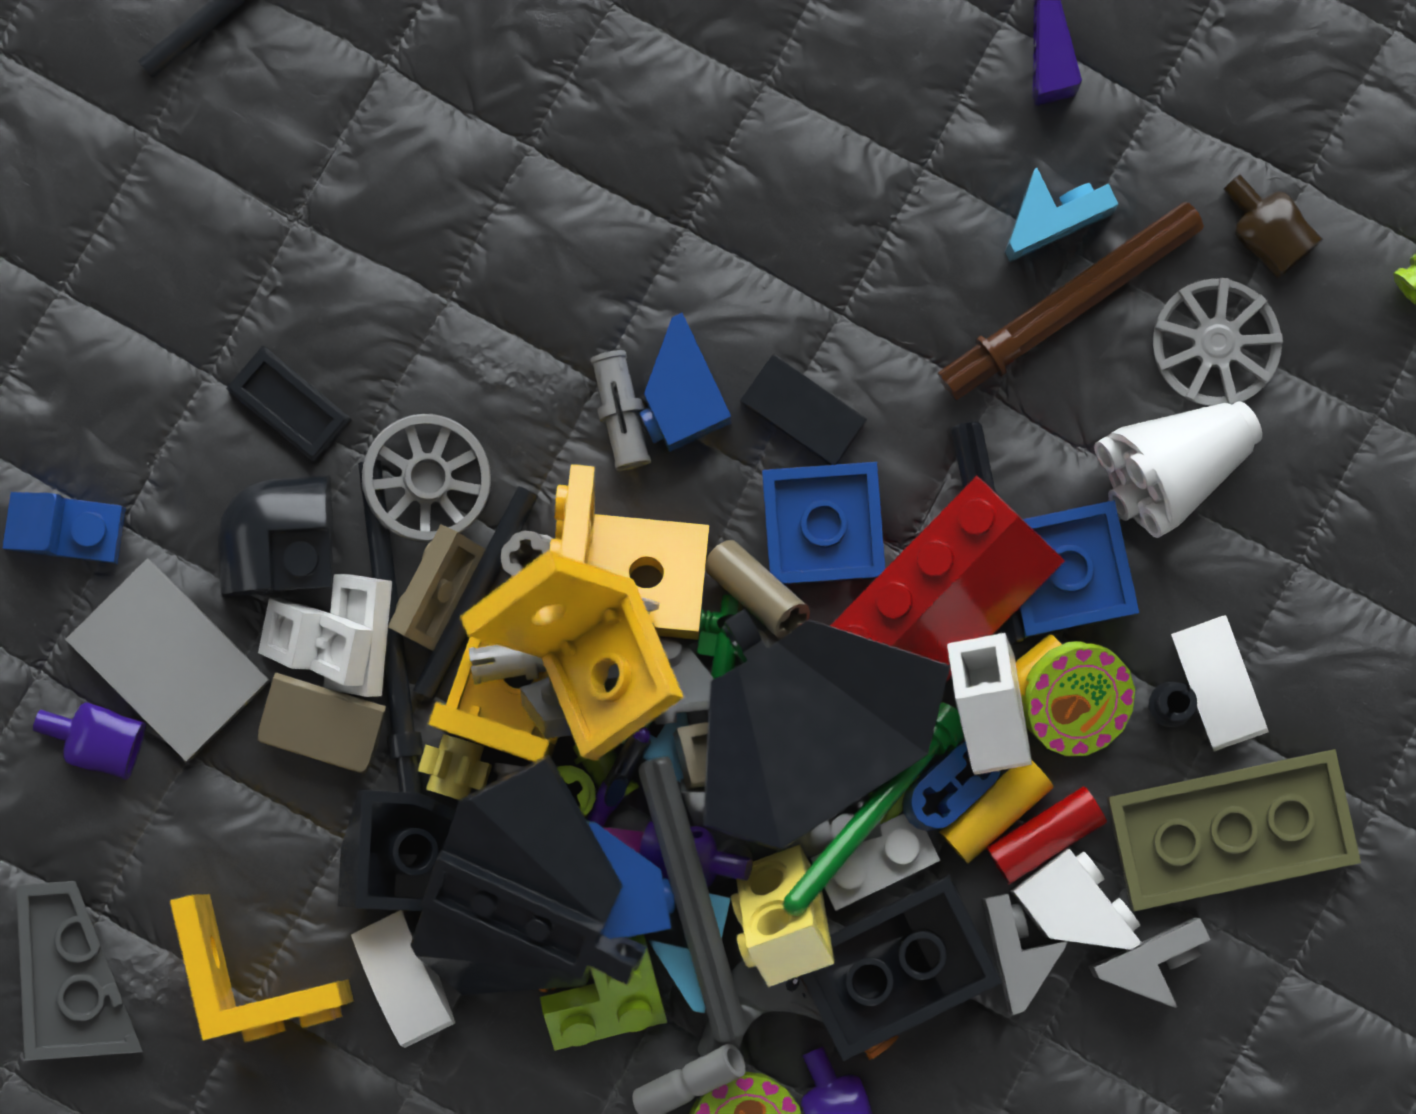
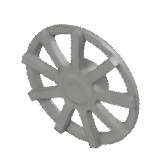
[1153,278,1283,406]
[362,414,491,543]

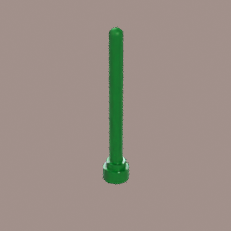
[783,702,965,916]

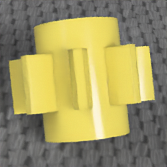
[418,734,492,800]

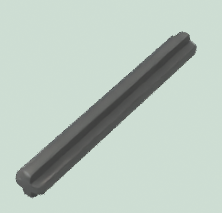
[638,757,747,1042]

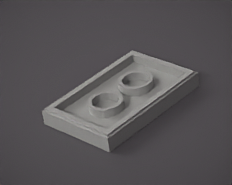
[65,558,271,762]

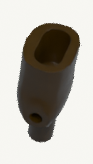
[1223,174,1323,279]

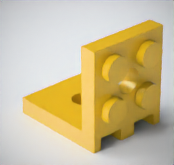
[550,465,709,640]
[460,551,684,761]
[428,598,558,762]
[170,894,354,1042]

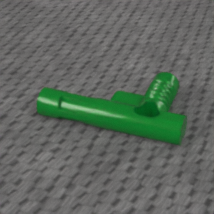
[697,595,744,679]

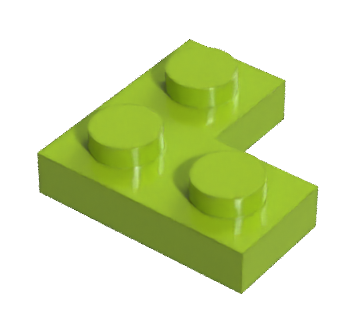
[540,934,667,1051]

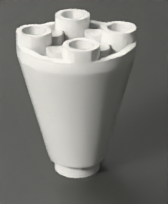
[1094,401,1262,538]

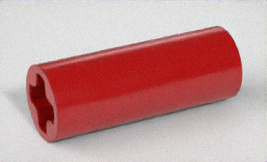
[986,786,1107,885]

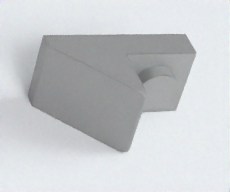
[982,894,1068,1014]
[1088,918,1211,1008]

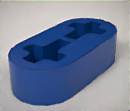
[902,741,1001,831]

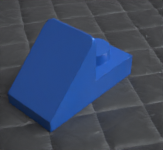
[2,492,126,564]

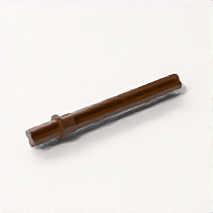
[937,202,1204,401]

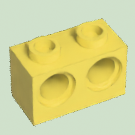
[731,845,834,987]

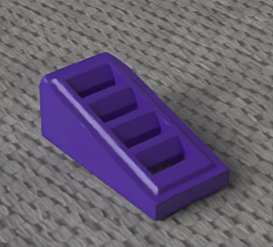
[1033,0,1082,105]

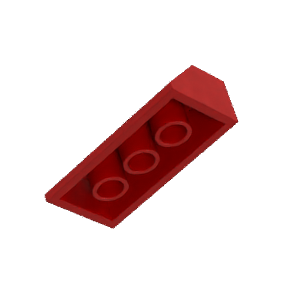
[830,476,1066,683]

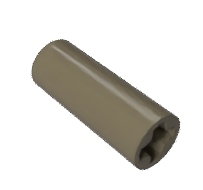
[705,540,810,640]

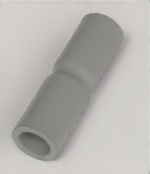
[632,1044,745,1114]

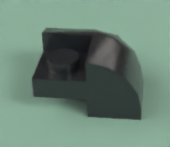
[218,476,334,597]

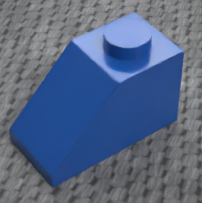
[639,313,731,452]
[587,821,675,939]

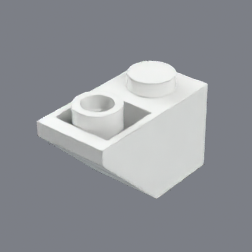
[947,633,1032,775]
[1009,849,1141,950]

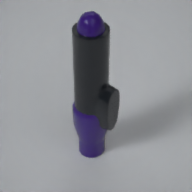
[587,727,651,827]

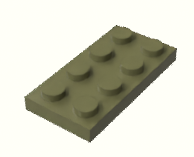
[1106,749,1361,911]

